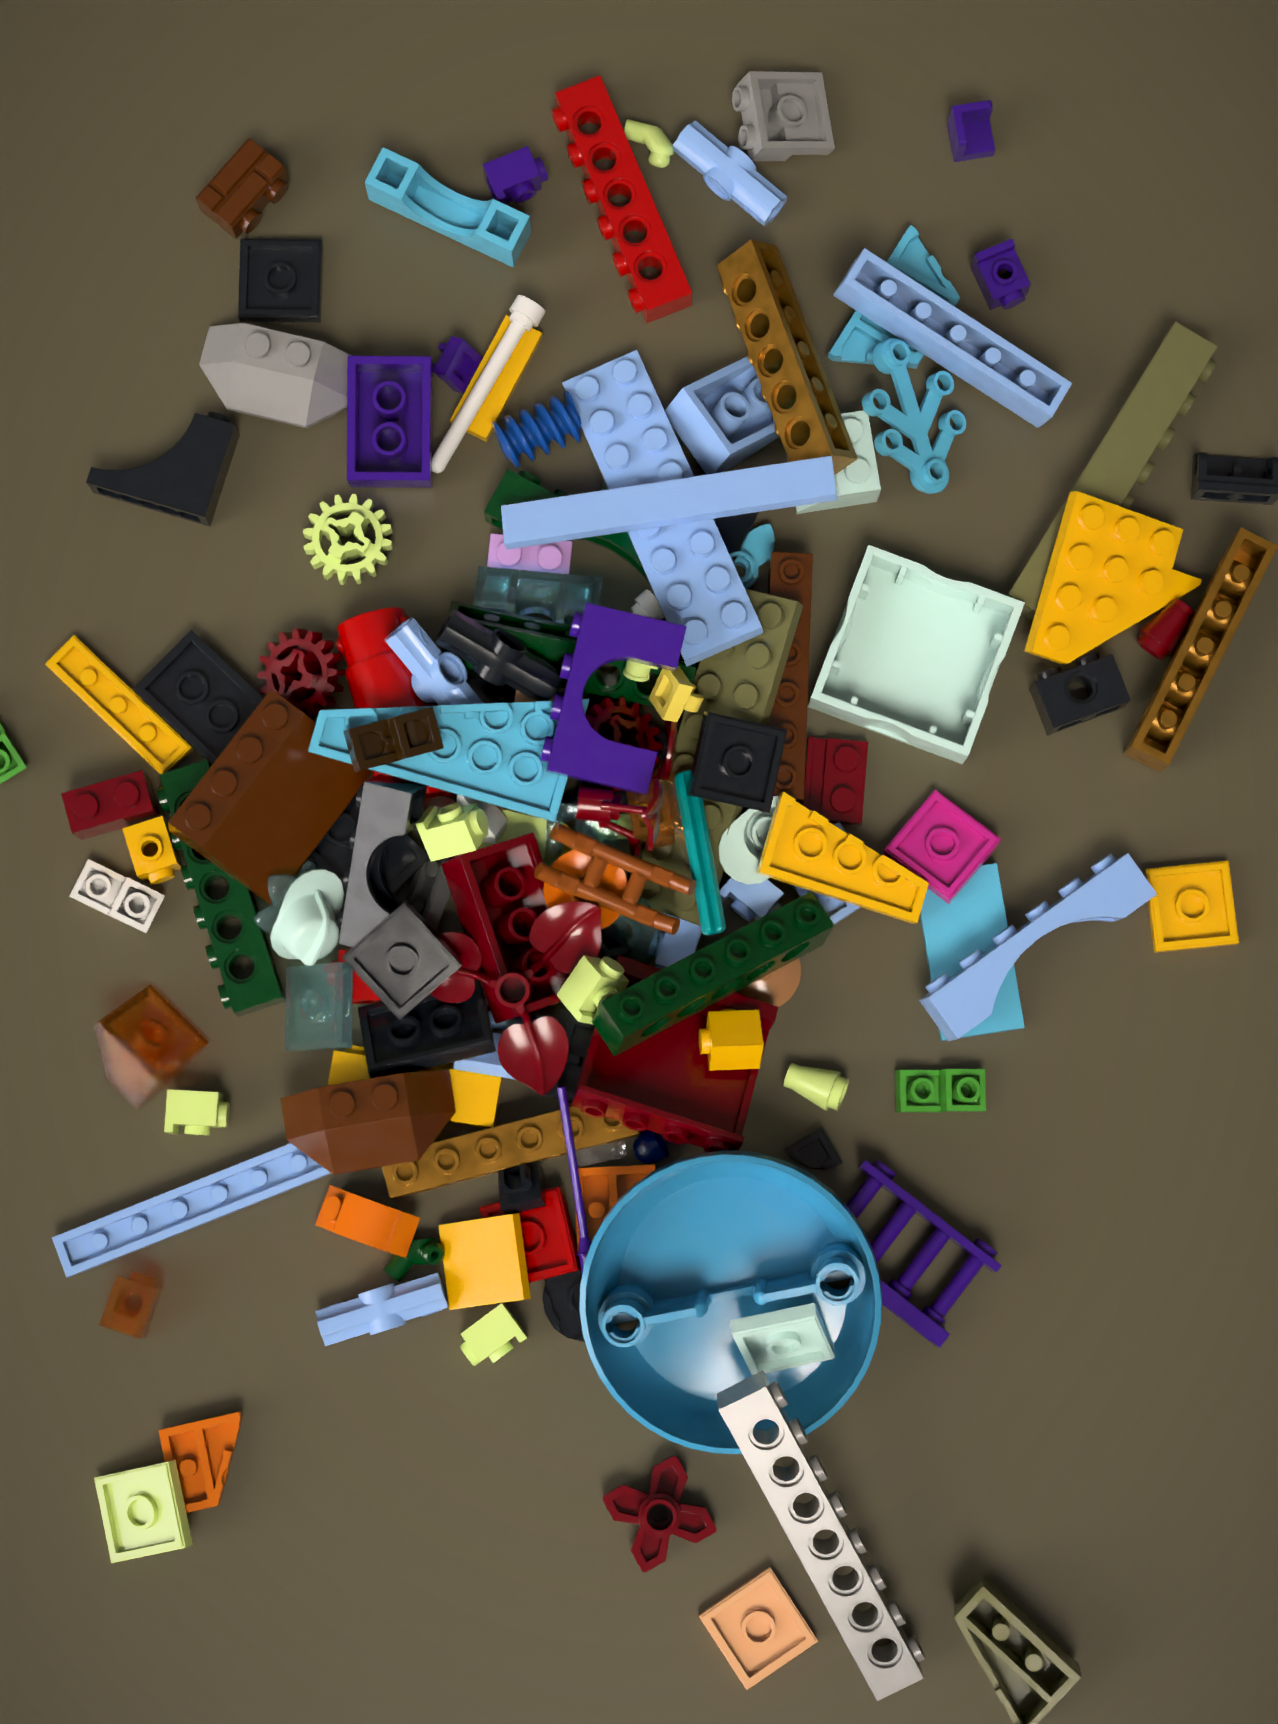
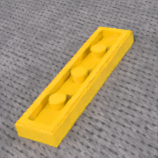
[45,635,194,774]

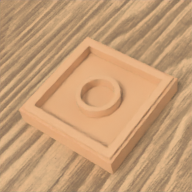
[699,1566,818,1690]

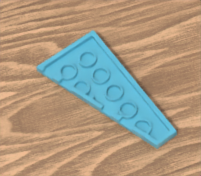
[308,699,589,822]

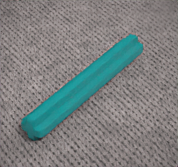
[674,770,726,935]

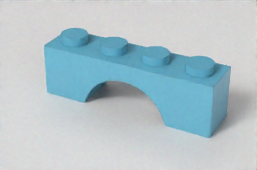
[365,147,531,268]

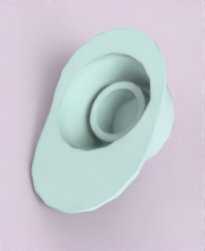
[718,796,779,884]
[270,869,344,966]

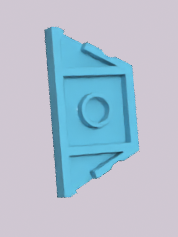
[828,225,960,369]

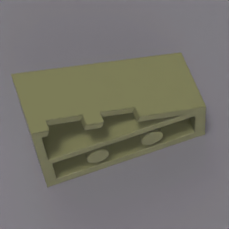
[954,1575,1081,1724]

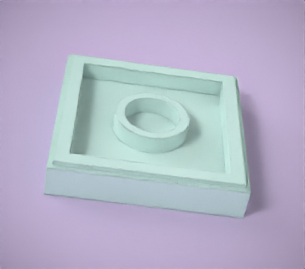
[730,1303,835,1375]

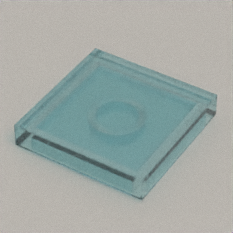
[285,962,353,1052]

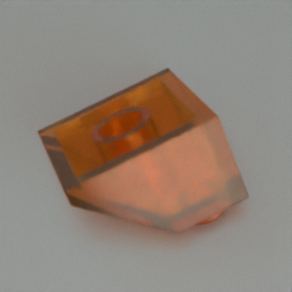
[94,985,209,1110]

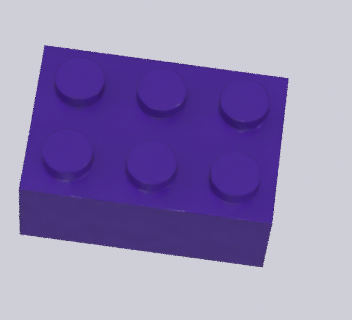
[347,356,433,488]

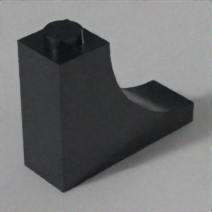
[86,412,240,527]

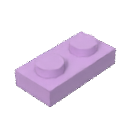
[486,533,573,585]

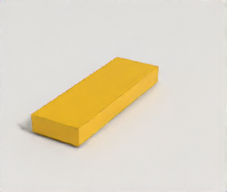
[450,315,543,442]

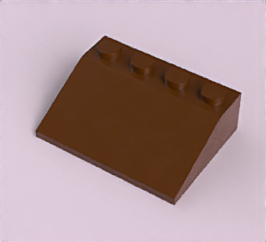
[168,689,372,906]

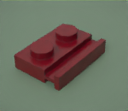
[802,736,868,826]

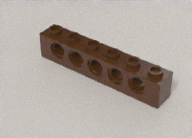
[768,552,813,805]

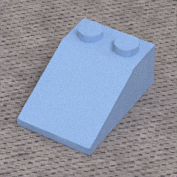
[665,356,779,475]

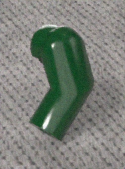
[383,1237,445,1282]

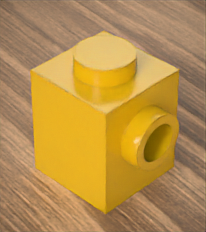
[122,816,182,884]
[699,1009,764,1071]

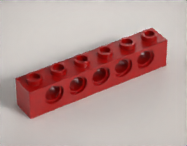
[551,75,692,323]

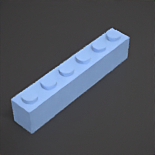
[833,248,1072,428]

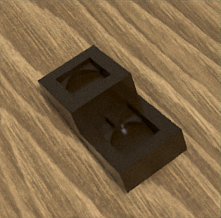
[343,707,444,772]

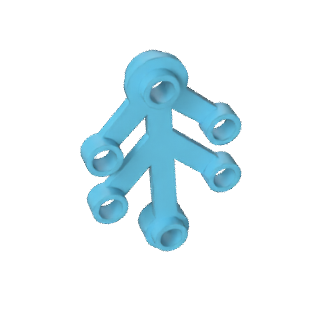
[862,338,966,494]

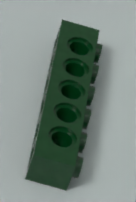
[441,601,696,712]
[156,759,287,1017]
[592,891,835,1057]

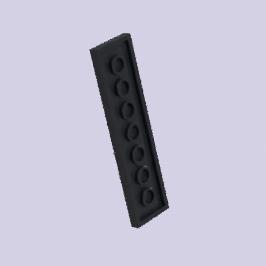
[133,630,430,896]

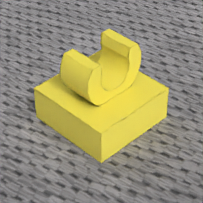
[648,666,704,723]

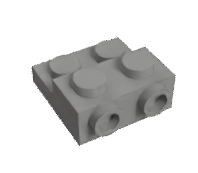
[732,71,835,161]

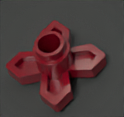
[602,1455,717,1573]

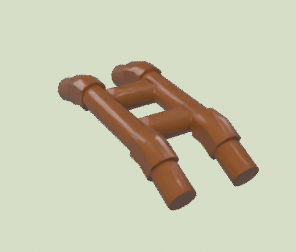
[534,823,696,935]

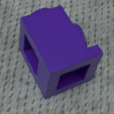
[483,146,549,205]
[970,238,1031,310]

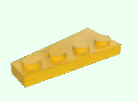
[756,791,929,924]

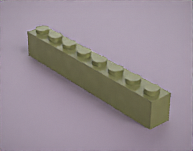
[1007,321,1218,621]

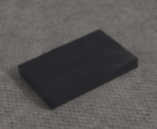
[358,979,496,1078]

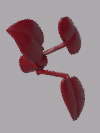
[576,720,677,882]
[430,901,602,1095]

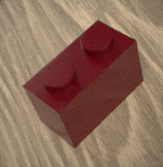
[61,770,161,840]

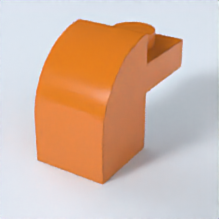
[315,1185,420,1258]

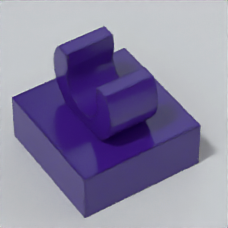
[432,336,483,394]

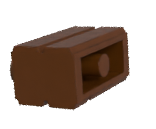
[195,138,289,239]

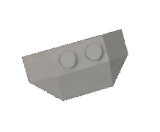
[199,323,351,429]

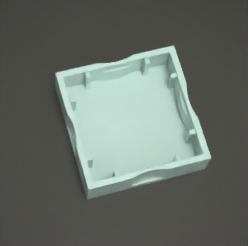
[808,545,1025,765]

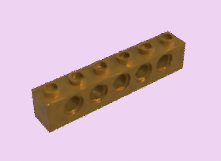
[717,239,858,475]
[1123,527,1278,773]
[382,1106,639,1199]

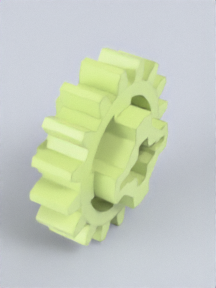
[303,494,393,585]

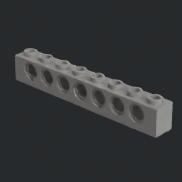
[716,1371,926,1701]

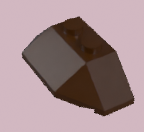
[280,1070,456,1175]

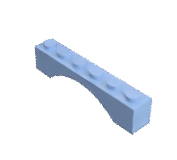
[919,853,1157,1042]

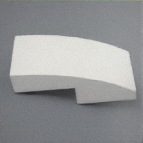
[69,859,165,933]

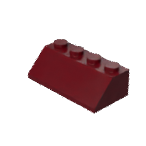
[441,832,570,1024]

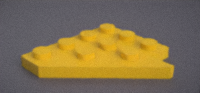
[1024,491,1202,664]

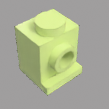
[415,803,489,862]
[557,955,630,1025]
[164,1089,230,1135]
[459,1303,528,1366]

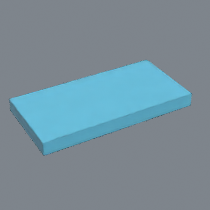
[920,863,1025,1041]

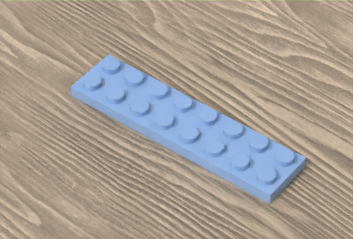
[562,350,764,667]

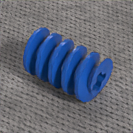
[491,391,582,468]

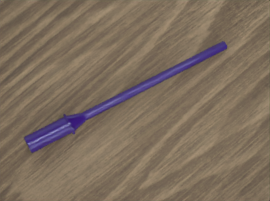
[557,1086,592,1274]

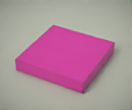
[883,789,1001,904]

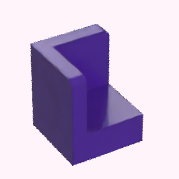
[947,100,995,162]

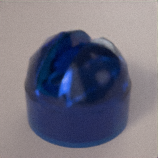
[633,1130,669,1164]

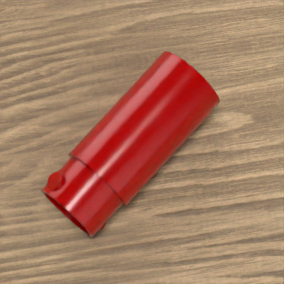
[336,607,457,800]

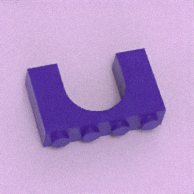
[540,603,687,795]

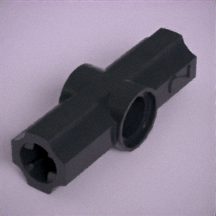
[435,609,562,701]

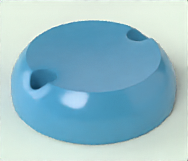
[579,1150,882,1454]

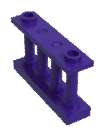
[847,1159,1002,1348]

